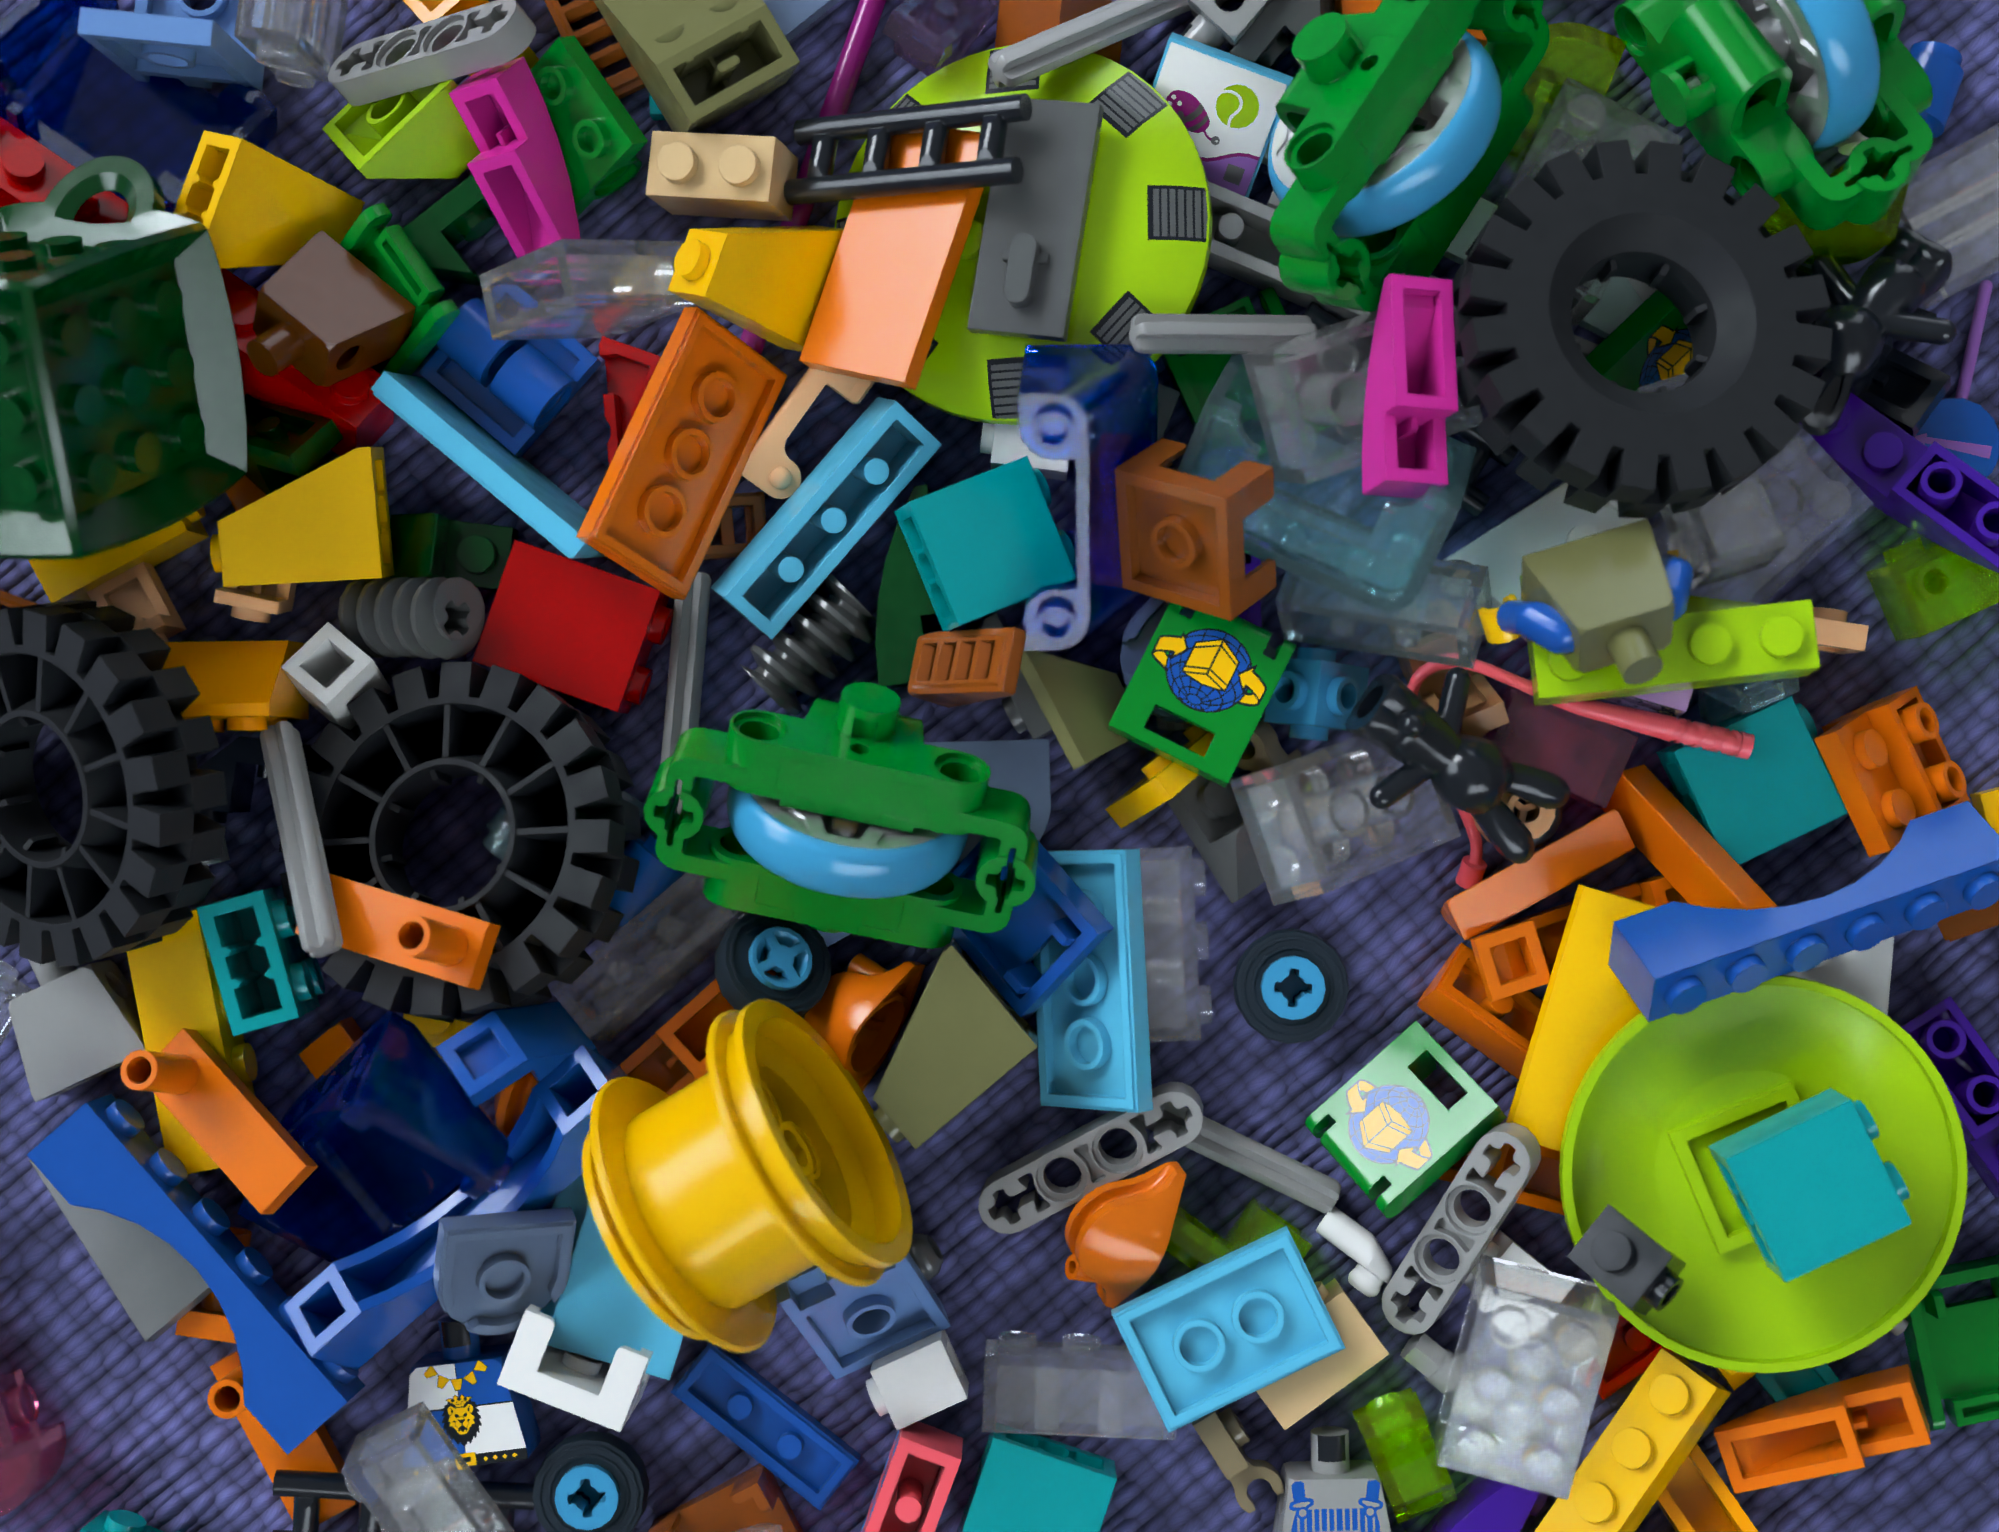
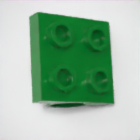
[531,35,648,217]

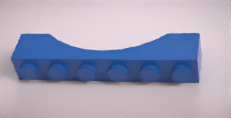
[1608,801,1999,1022]
[283,1044,627,1371]
[27,1094,366,1455]

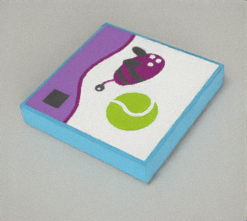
[1152,32,1294,198]

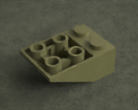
[593,0,800,133]

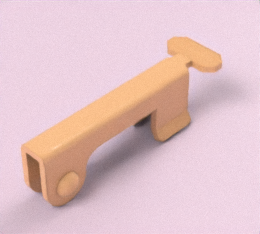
[741,368,875,499]

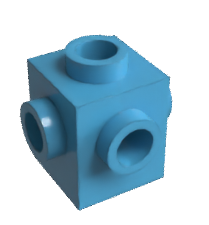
[1264,647,1369,741]

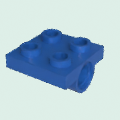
[418,276,602,458]

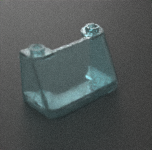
[1178,354,1477,611]

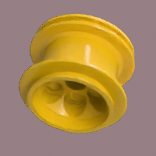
[582,999,913,1353]

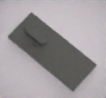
[967,99,1104,342]
[29,1159,212,1342]

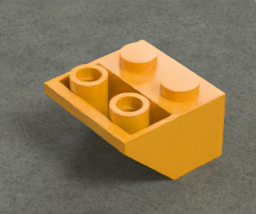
[162,640,309,733]

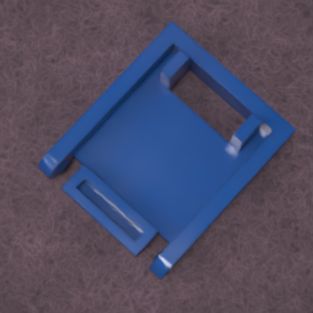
[952,841,1114,1018]

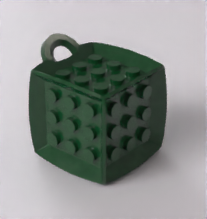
[0,156,247,560]

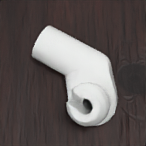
[1316,1206,1392,1298]

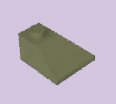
[1020,647,1149,770]

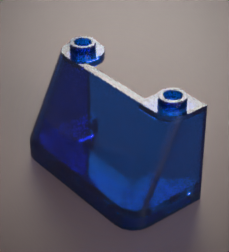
[0,0,278,213]
[1018,344,1158,651]
[237,1011,513,1263]

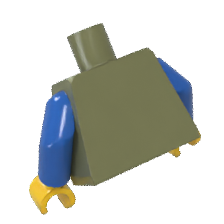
[1477,519,1694,685]

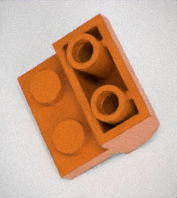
[1814,685,1971,857]

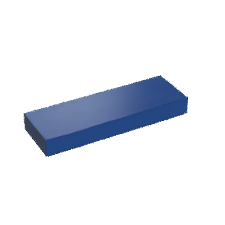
[671,1342,861,1511]

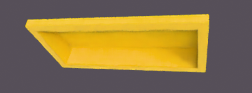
[1506,884,1658,1152]

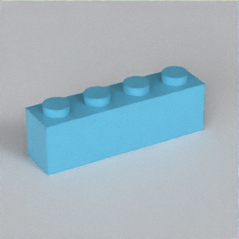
[710,397,942,639]

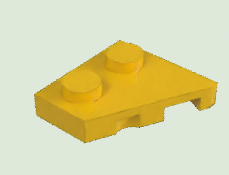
[1105,724,1215,829]

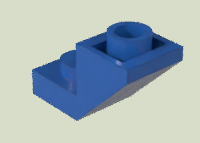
[436,1001,599,1108]

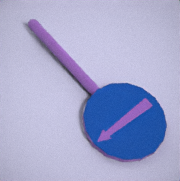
[1914,280,1999,478]

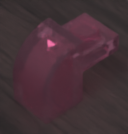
[0,1368,66,1517]

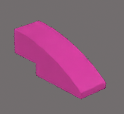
[449,57,583,280]
[1362,273,1458,499]

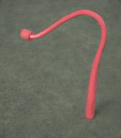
[1407,656,1755,889]

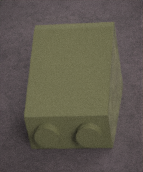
[873,938,1038,1149]

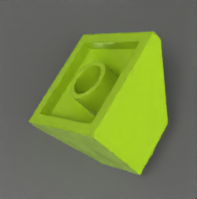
[322,79,480,179]

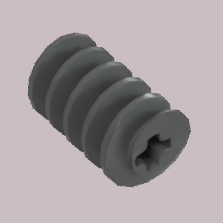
[740,574,877,716]
[338,577,485,660]

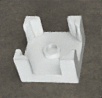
[497,1304,653,1432]

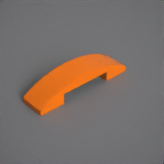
[1470,874,1689,1002]

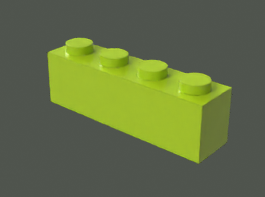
[1520,575,1820,706]

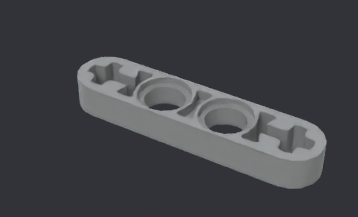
[328,0,537,106]
[978,1082,1203,1234]
[1381,1122,1541,1335]

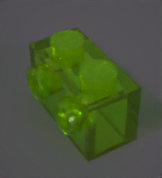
[1866,537,1999,641]

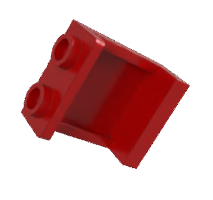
[472,540,674,714]

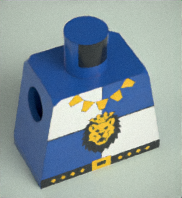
[405,1316,541,1474]

